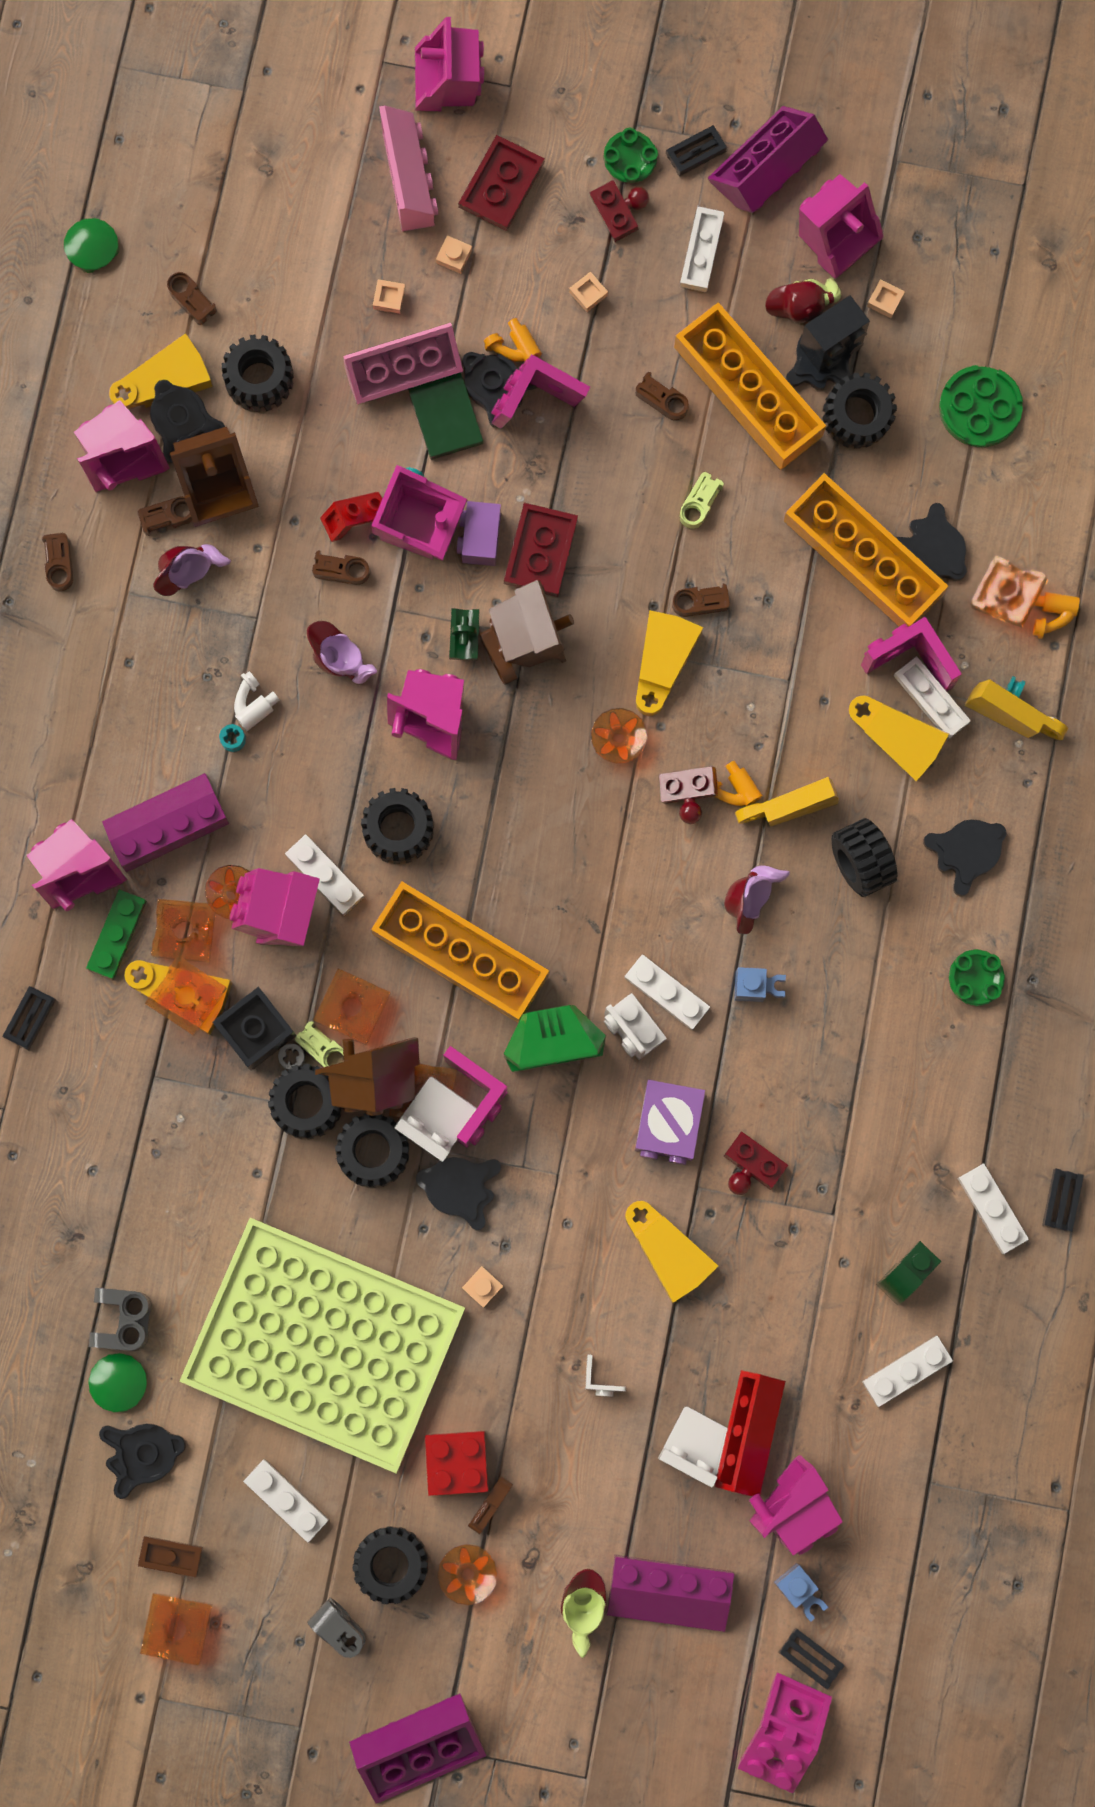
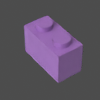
[457,501,501,566]

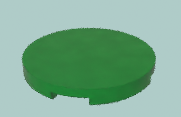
[939,365,1023,447]

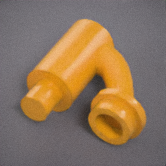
[483,318,542,362]
[1032,592,1080,639]
[714,760,763,806]

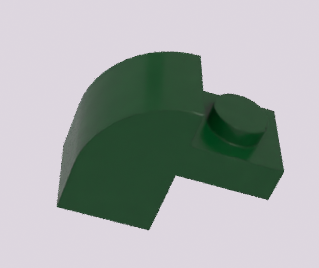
[876,1241,942,1305]

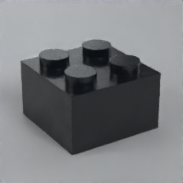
[799,295,870,372]
[213,986,296,1071]

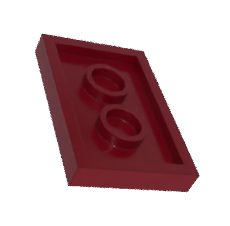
[458,135,545,231]
[504,503,578,597]

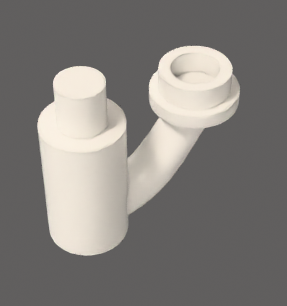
[234,672,280,731]

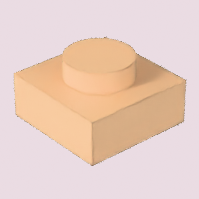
[436,236,472,274]
[569,272,608,312]
[373,279,405,314]
[867,279,905,318]
[462,1266,503,1308]

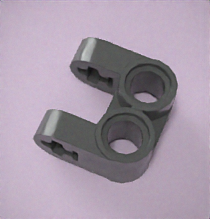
[88,1288,152,1351]
[307,1597,366,1658]

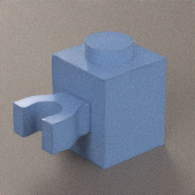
[734,967,786,1002]
[774,1563,828,1622]

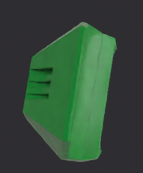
[504,1005,606,1072]

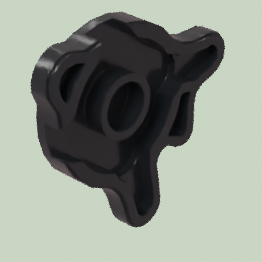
[786,335,851,391]
[462,352,537,428]
[150,380,225,463]
[895,503,967,581]
[923,819,1007,896]
[416,1157,501,1231]
[99,1424,186,1499]

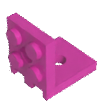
[491,354,590,429]
[861,617,962,692]
[443,1046,508,1148]
[738,1672,832,1793]

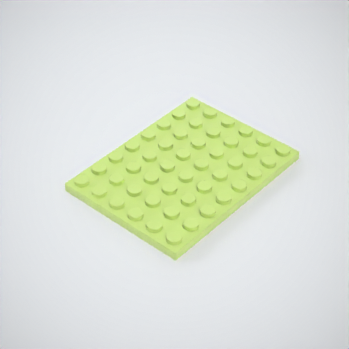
[179,1218,465,1473]

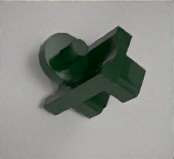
[449,608,480,661]

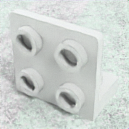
[604,993,667,1060]
[395,1077,477,1162]
[658,1407,728,1487]

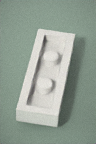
[680,207,724,292]
[894,656,971,740]
[285,834,364,916]
[624,954,710,1030]
[957,1163,1029,1254]
[862,1336,953,1407]
[243,1459,329,1542]

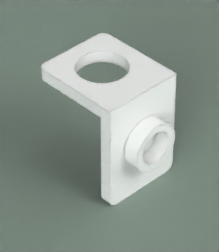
[585,1355,626,1396]

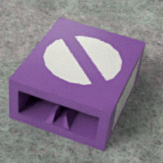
[635,1080,705,1165]

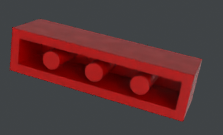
[714,1370,786,1496]

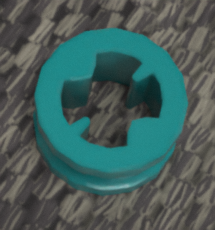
[1006,676,1026,698]
[219,724,246,752]

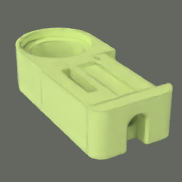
[680,472,724,529]
[295,1022,343,1067]

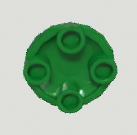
[603,127,658,183]
[64,218,119,273]
[948,949,1005,1006]
[88,1353,147,1412]

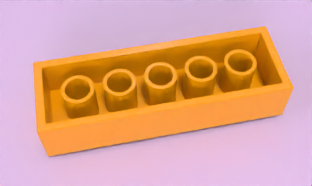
[674,302,826,470]
[784,473,948,627]
[371,881,549,1023]

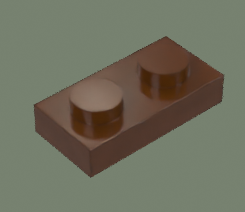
[138,1536,203,1577]

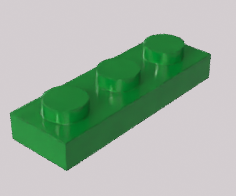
[86,889,147,980]

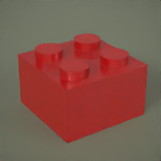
[425,1431,488,1496]

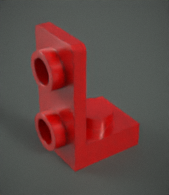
[320,492,382,542]

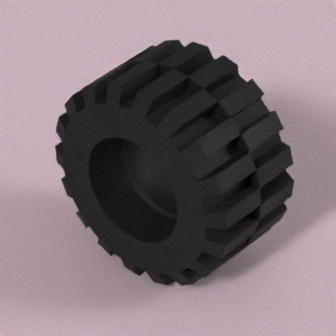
[221,334,294,412]
[822,373,897,449]
[361,788,434,864]
[831,818,898,897]
[268,1064,343,1139]
[335,1113,410,1188]
[352,1526,428,1605]

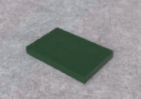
[408,372,483,460]

